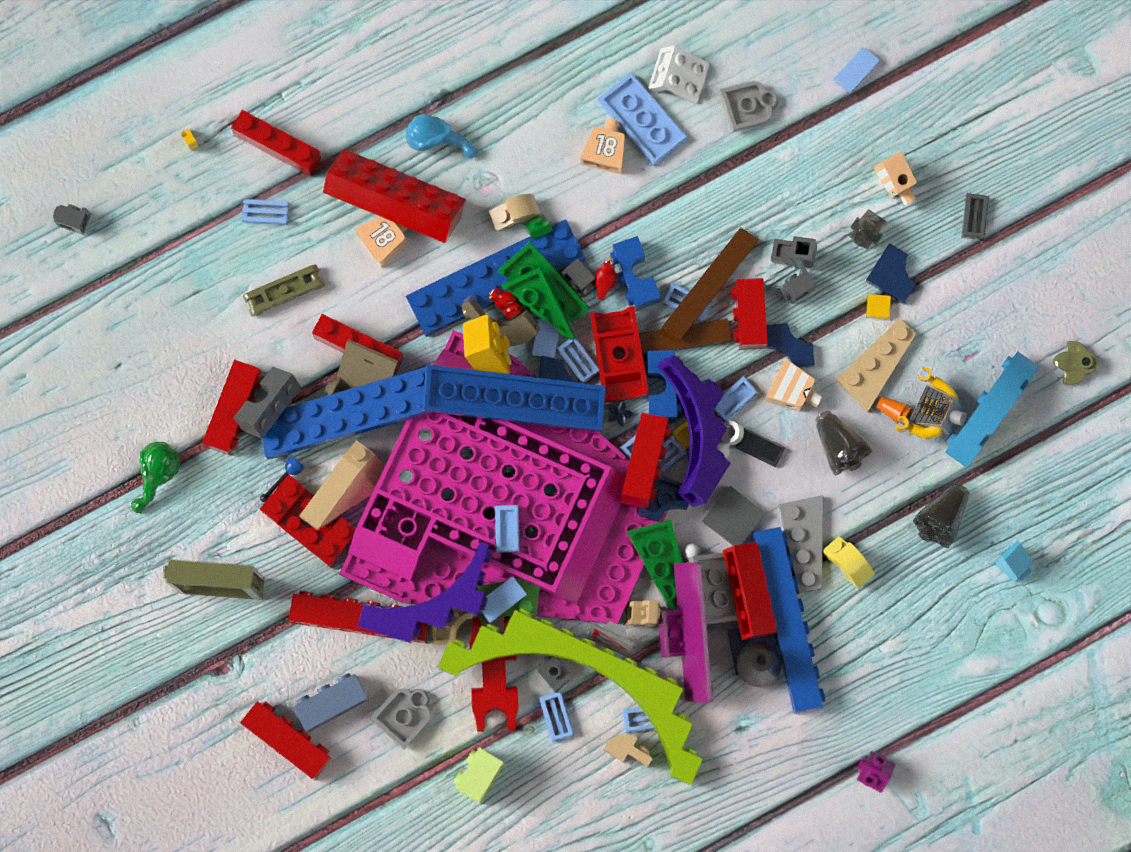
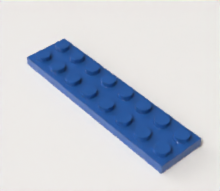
[406,219,586,337]
[422,364,605,432]
[262,367,434,460]

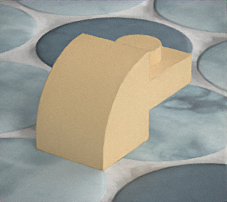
[489,194,541,232]
[625,599,661,627]
[603,734,653,767]

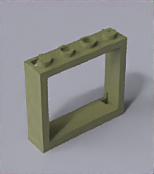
[163,559,265,600]

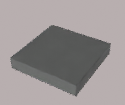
[702,485,766,546]

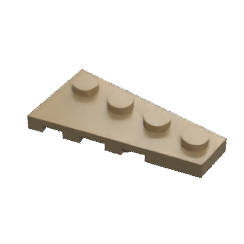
[836,319,916,412]

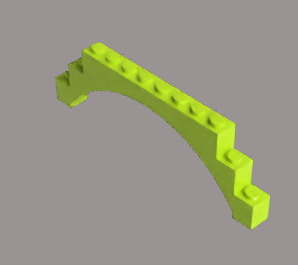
[437,609,703,785]

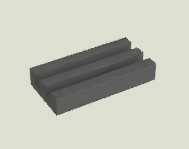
[961,193,989,240]

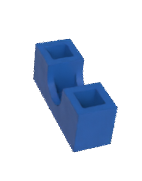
[610,236,661,311]
[647,350,681,421]

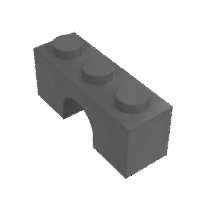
[234,367,301,439]

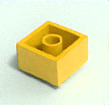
[463,314,511,374]

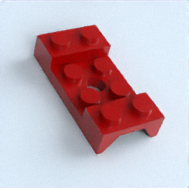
[590,306,649,403]
[260,474,356,568]

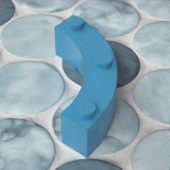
[945,351,1040,468]

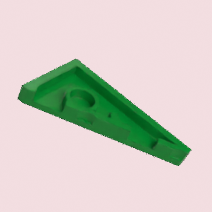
[502,266,575,340]

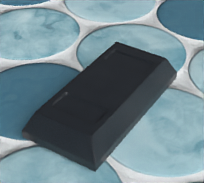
[735,428,785,468]

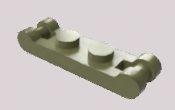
[243,264,325,317]

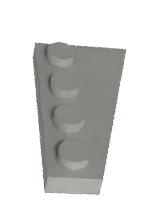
[778,495,823,594]

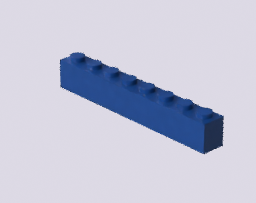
[752,527,825,714]

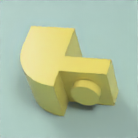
[822,536,875,589]

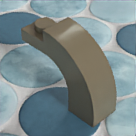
[461,295,540,347]

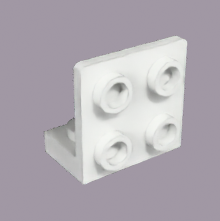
[648,45,709,103]

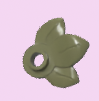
[1052,341,1098,385]

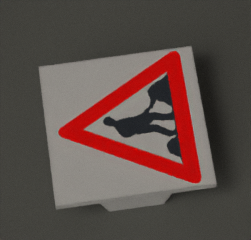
[587,621,634,658]

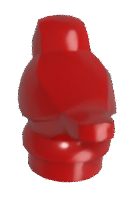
[595,257,617,300]
[489,288,524,319]

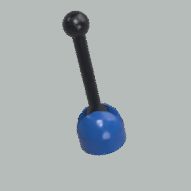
[260,456,305,503]

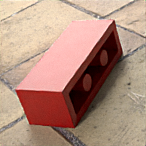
[731,278,767,350]

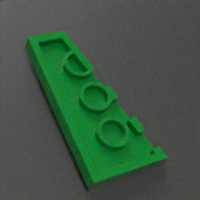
[496,241,590,323]
[626,519,683,610]

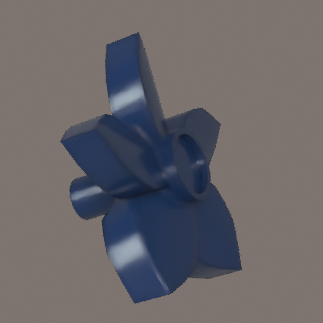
[607,400,634,427]

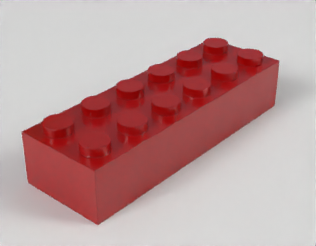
[323,149,466,243]

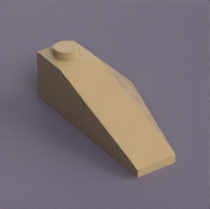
[300,440,385,530]

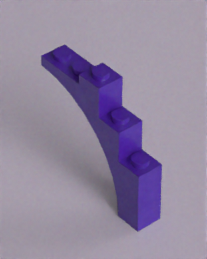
[657,355,731,507]
[357,542,493,643]

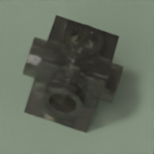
[849,209,887,249]

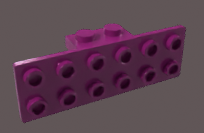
[658,562,713,703]

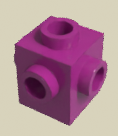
[857,751,896,793]

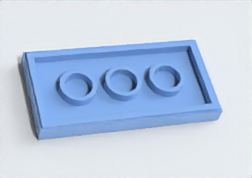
[598,72,688,166]

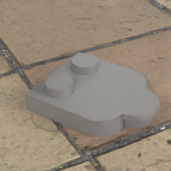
[719,81,778,133]
[370,689,431,750]

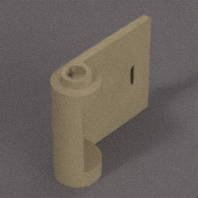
[325,339,398,396]

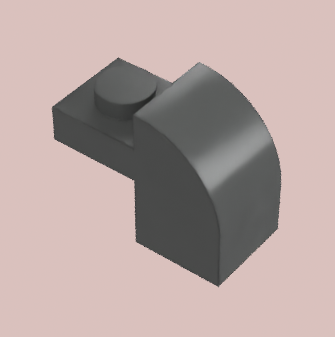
[771,236,818,269]

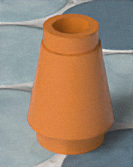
[876,396,912,425]

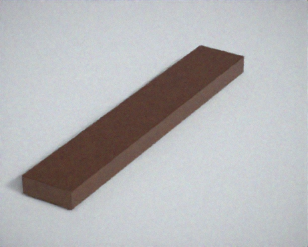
[661,227,759,342]
[612,319,731,359]

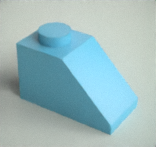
[994,540,1033,581]

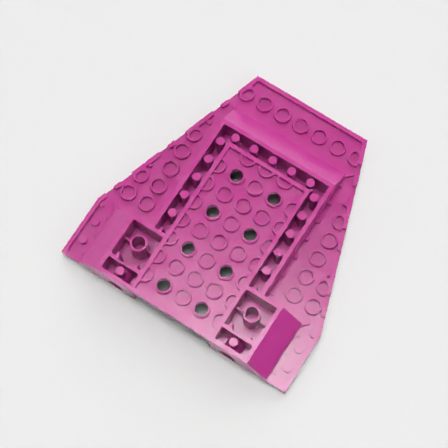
[339,330,668,624]

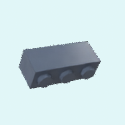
[293,673,369,733]

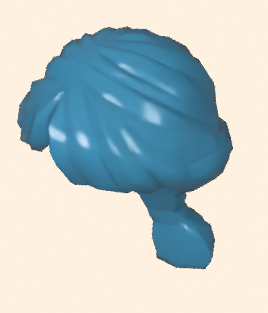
[406,114,478,159]

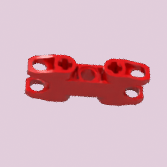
[470,616,519,732]

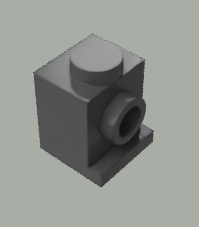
[53,204,91,235]
[561,258,595,296]
[779,267,816,304]
[537,656,573,693]

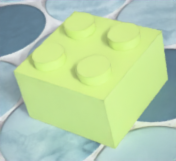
[454,747,505,804]

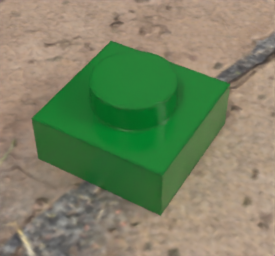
[524,215,553,240]

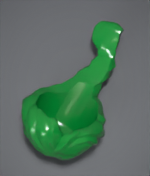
[131,441,180,514]

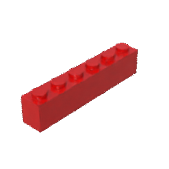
[288,591,429,644]

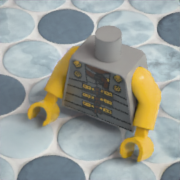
[895,367,968,440]

